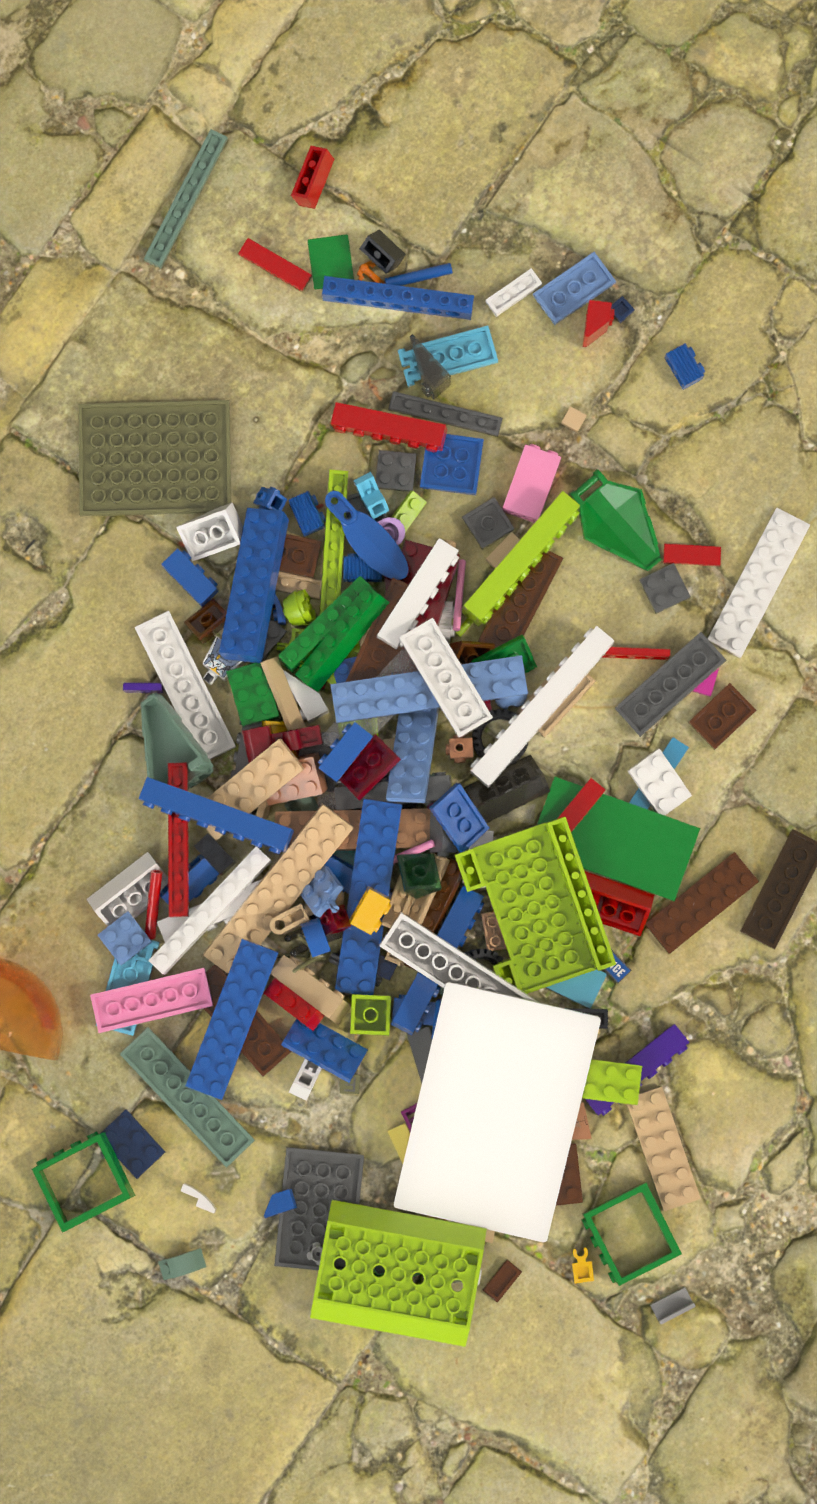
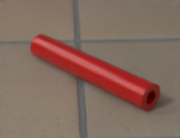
[145,870,163,940]

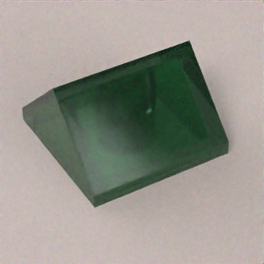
[397,853,442,899]

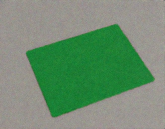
[308,234,354,290]

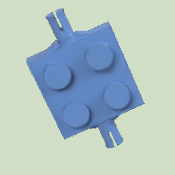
[301,865,344,918]

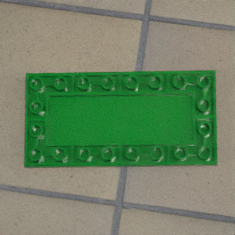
[537,777,701,901]

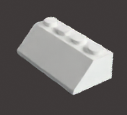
[87,852,168,927]

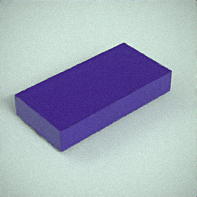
[123,683,163,693]

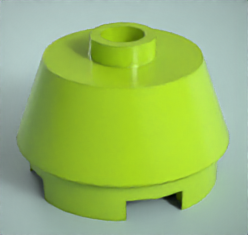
[283,589,316,626]

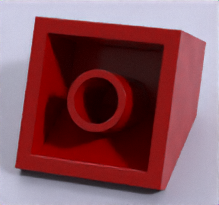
[583,300,615,347]

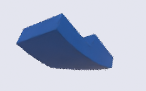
[264,1189,297,1218]

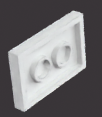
[627,749,692,815]

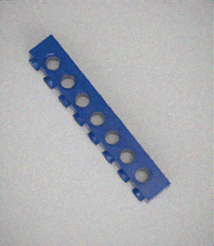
[322,276,474,320]

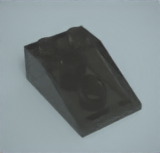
[410,334,451,400]

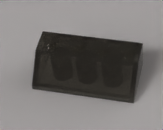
[463,754,550,823]

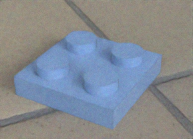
[98,911,152,966]

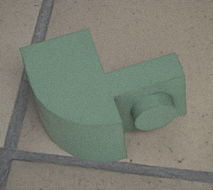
[158,1248,206,1280]

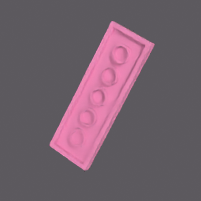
[90,968,213,1033]

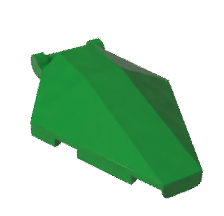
[569,469,662,571]

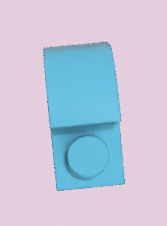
[354,472,390,519]

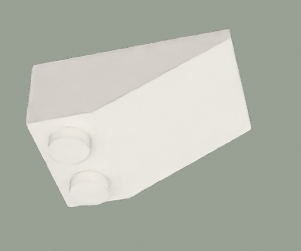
[176,503,243,561]

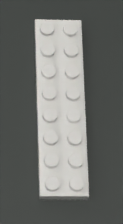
[708,508,810,658]
[135,611,236,760]

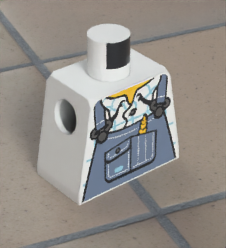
[202,637,246,685]

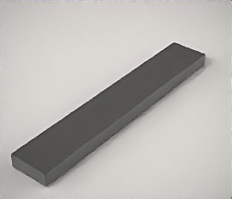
[388,391,503,437]

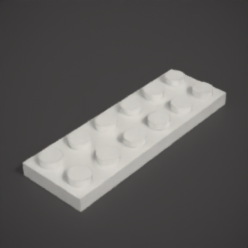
[399,618,493,738]

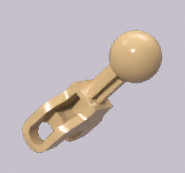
[270,891,344,935]

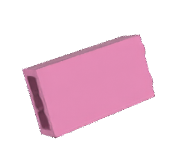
[502,444,561,523]

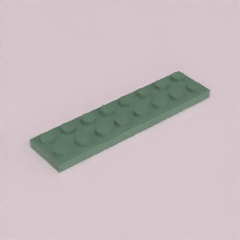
[120,1027,255,1168]

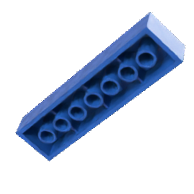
[219,508,289,663]
[185,938,279,1100]

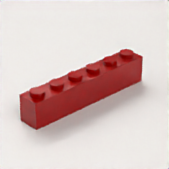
[330,402,448,452]

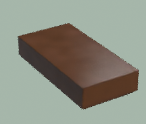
[482,1259,522,1303]

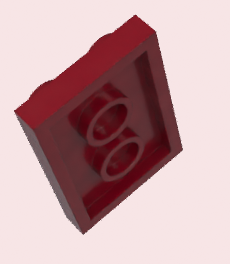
[339,734,401,801]

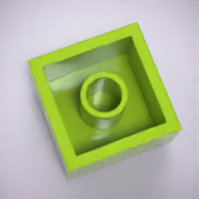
[350,994,391,1036]

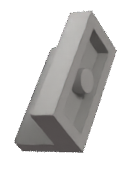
[650,1287,696,1324]

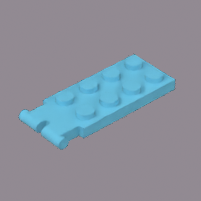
[398,326,498,387]
[96,940,160,1036]

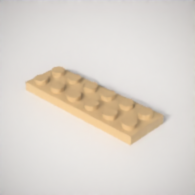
[206,738,305,840]
[627,1087,701,1211]

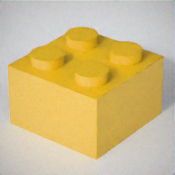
[350,886,391,935]

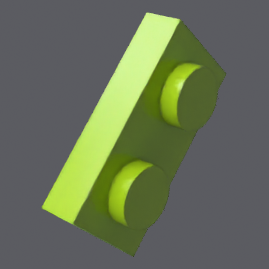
[391,491,427,532]

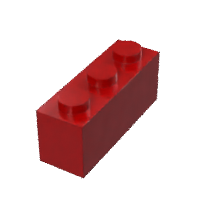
[291,146,335,209]
[263,978,325,1031]

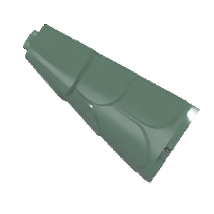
[141,693,213,789]

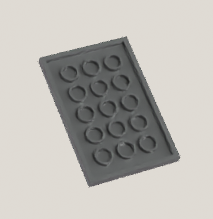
[274,1147,364,1270]

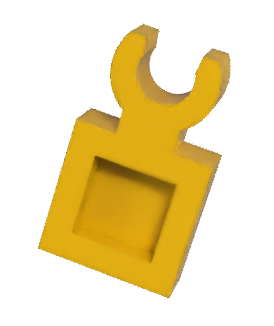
[572,1247,594,1283]

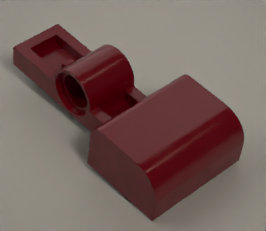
[242,724,324,763]

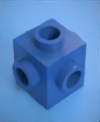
[253,486,288,511]

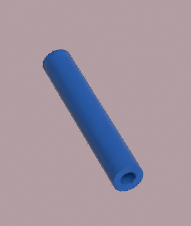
[385,263,453,286]

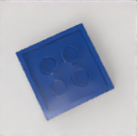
[420,434,484,496]

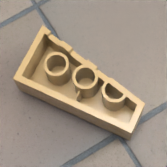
[271,955,351,1025]

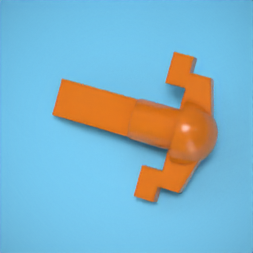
[357,261,385,284]

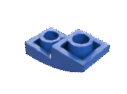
[272,594,286,626]

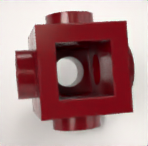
[320,905,351,935]

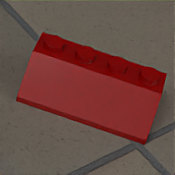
[584,871,655,936]

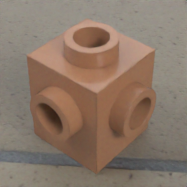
[446,735,473,763]

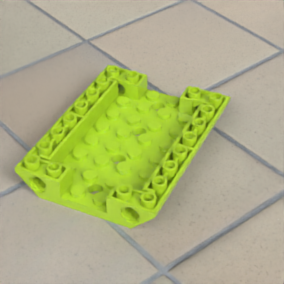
[310,1200,487,1347]

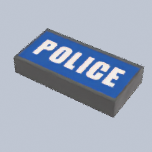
[603,949,632,984]

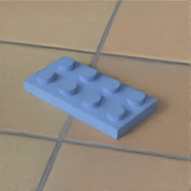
[533,252,616,325]

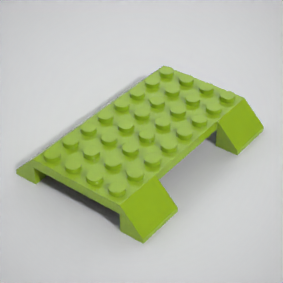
[455,817,616,994]

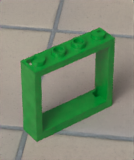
[32,1131,136,1233]
[581,1182,682,1286]

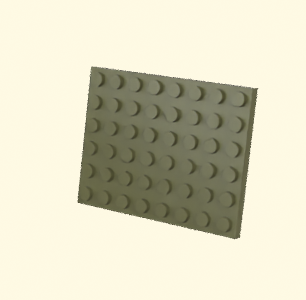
[78,400,232,517]

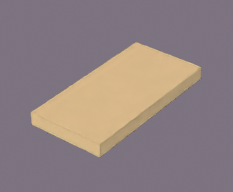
[516,656,596,738]

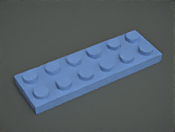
[386,708,439,803]

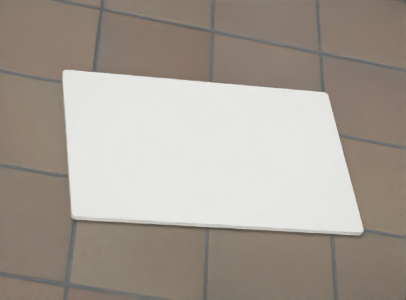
[394,982,601,1242]

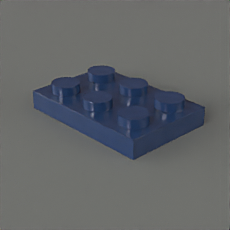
[100,1109,166,1179]

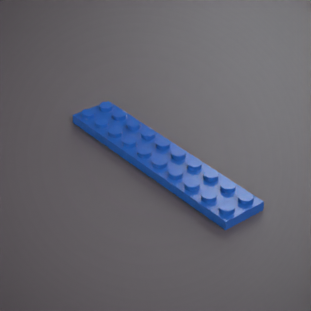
[335,799,402,995]

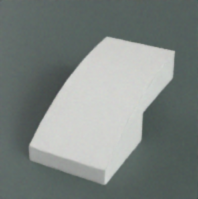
[181,1183,217,1213]

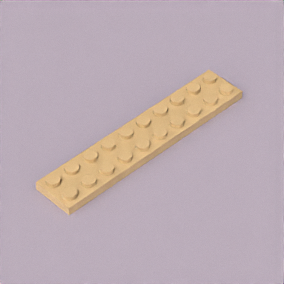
[203,803,353,974]

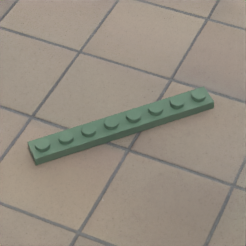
[144,129,228,269]

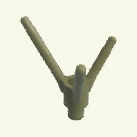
[277,933,327,973]

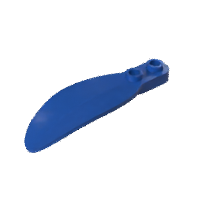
[325,491,409,580]

